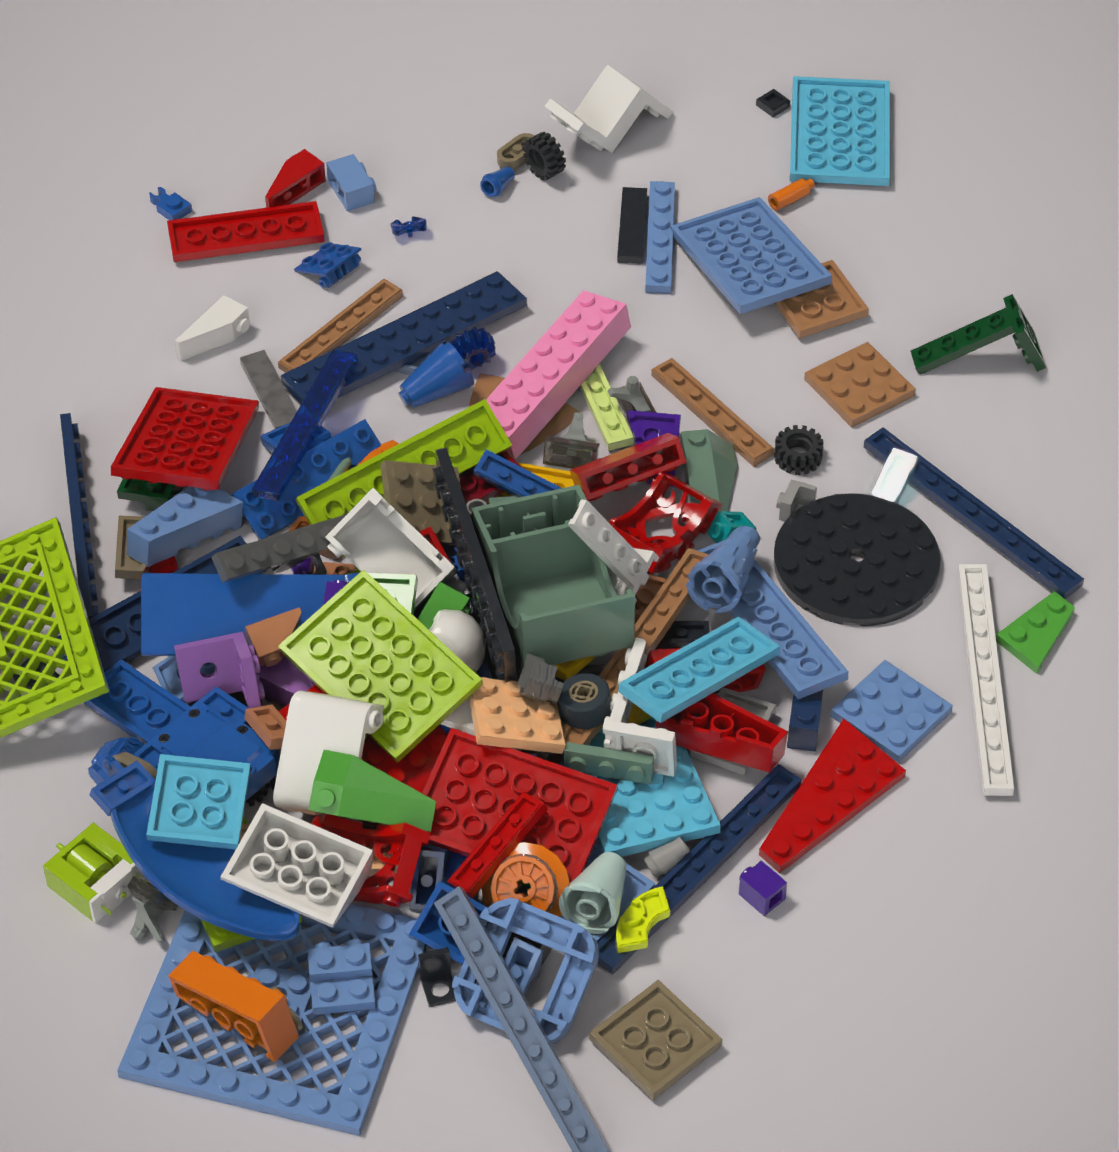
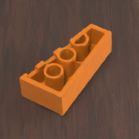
[168,951,299,1062]

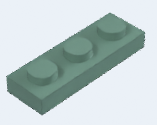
[564,742,654,784]

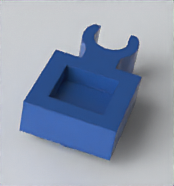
[149,187,192,220]

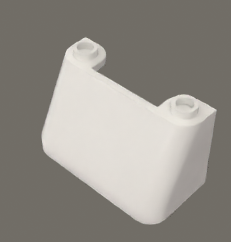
[326,488,458,611]
[273,691,384,823]

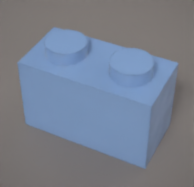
[326,154,377,211]

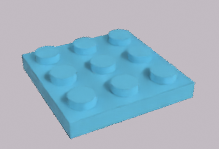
[147,754,250,850]

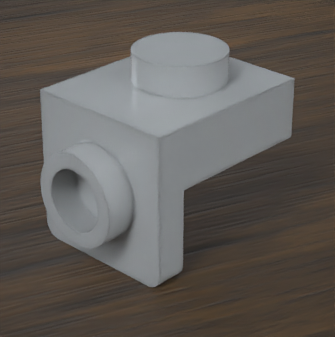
[776,479,817,522]

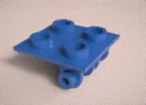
[294,242,362,288]

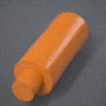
[768,179,815,211]

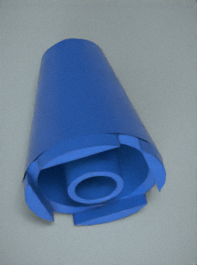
[398,341,474,408]

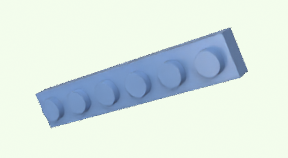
[645,181,675,294]

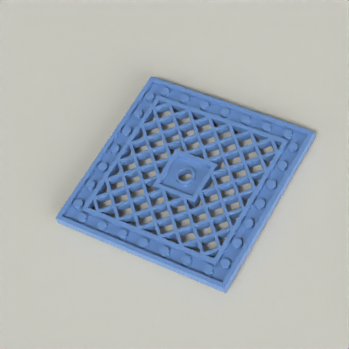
[117,904,428,1136]

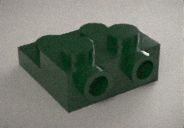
[117,479,189,511]

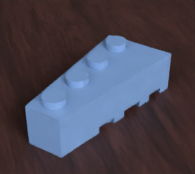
[127,486,243,567]

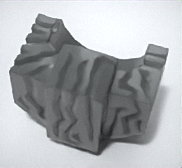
[516,653,564,704]

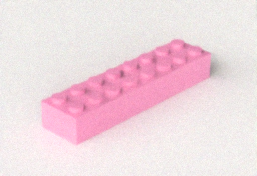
[486,290,631,460]

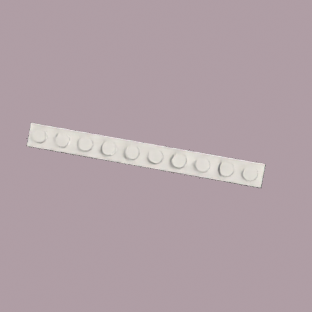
[958,564,1014,796]

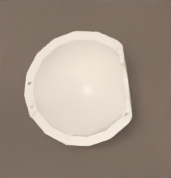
[429,609,486,672]

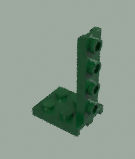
[910,294,1047,374]

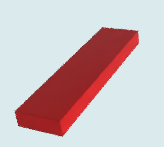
[447,792,548,898]

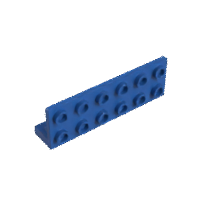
[231,419,381,540]

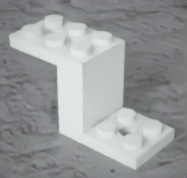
[545,65,673,153]

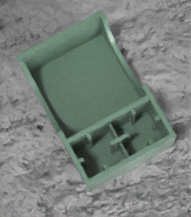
[471,485,635,668]

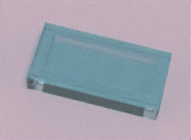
[871,448,919,503]

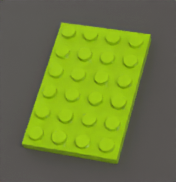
[278,569,483,763]

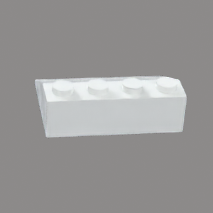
[221,803,373,928]

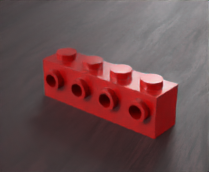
[570,433,687,501]

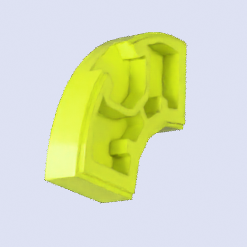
[616,886,670,953]

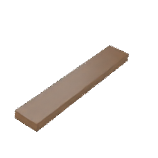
[278,279,403,373]
[651,358,774,467]

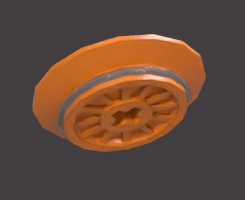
[481,842,570,917]

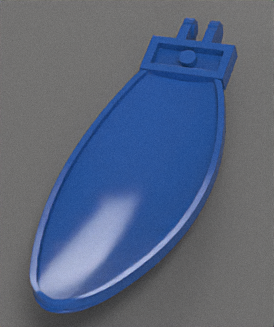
[88,755,300,941]

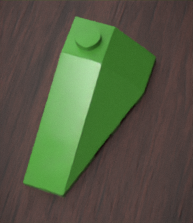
[308,750,437,832]

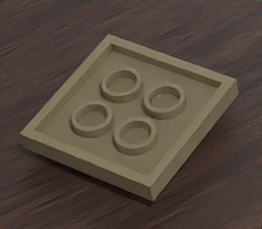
[380,460,461,547]
[589,980,723,1100]

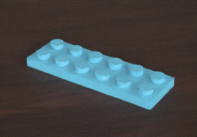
[618,617,780,723]

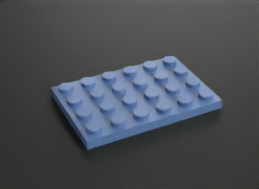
[670,197,832,314]

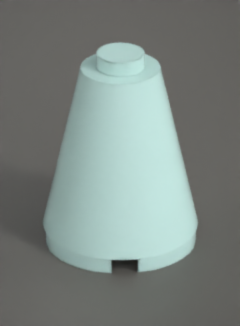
[559,852,626,934]

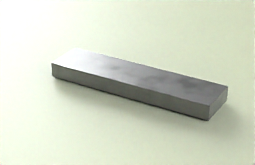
[240,350,300,429]

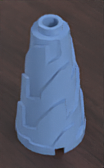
[686,526,760,613]

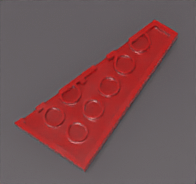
[759,718,906,873]

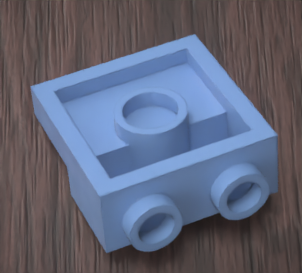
[307,939,375,1015]

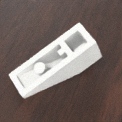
[175,295,250,361]

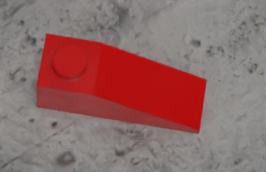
[265,149,326,208]

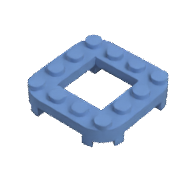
[452,898,599,1044]

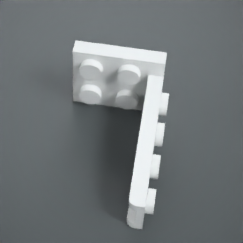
[568,500,659,603]
[603,638,677,777]

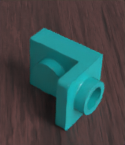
[707,511,757,543]

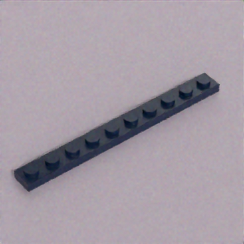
[60,413,99,619]
[863,427,1084,599]
[598,764,802,975]

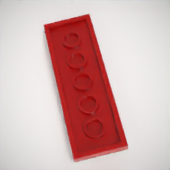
[167,201,324,262]

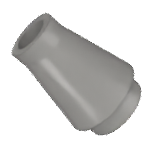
[644,837,690,878]

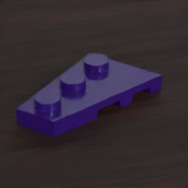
[627,410,681,487]

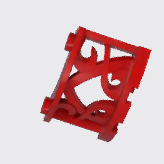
[608,472,723,574]
[312,813,431,907]

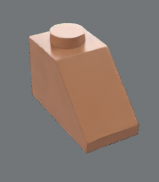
[244,607,302,667]

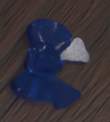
[390,216,427,237]

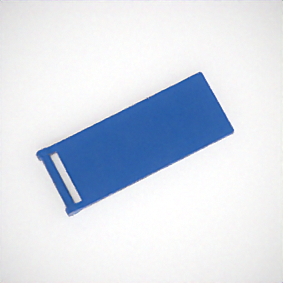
[141,573,359,657]

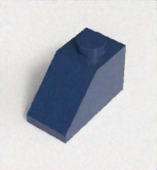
[409,844,449,910]

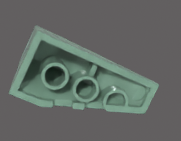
[680,429,737,533]

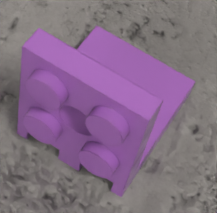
[174,632,265,708]

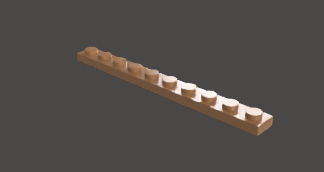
[562,548,709,749]

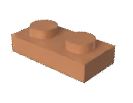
[245,705,286,750]

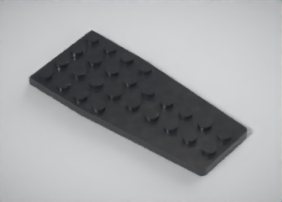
[432,448,517,682]

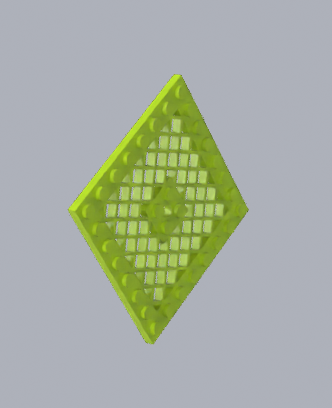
[0,517,109,738]

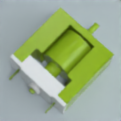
[43,822,146,924]

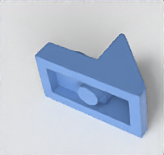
[504,937,543,996]

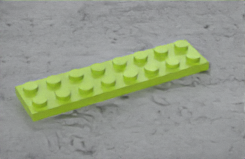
[296,399,512,525]

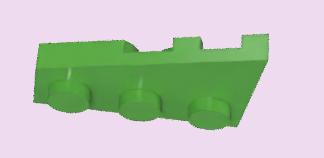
[996,591,1075,674]

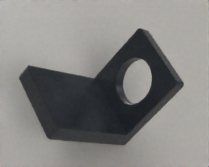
[418,947,456,1007]

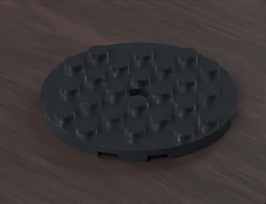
[773,493,940,626]

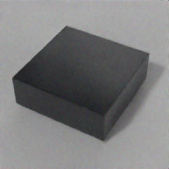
[756,89,791,117]

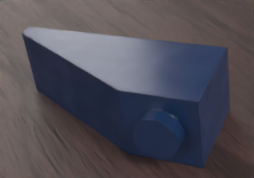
[787,689,824,751]

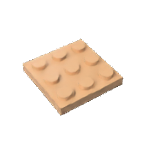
[469,677,565,754]

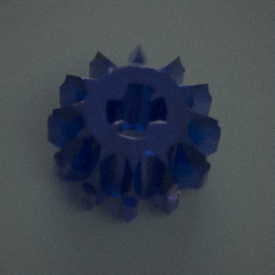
[451,327,496,370]

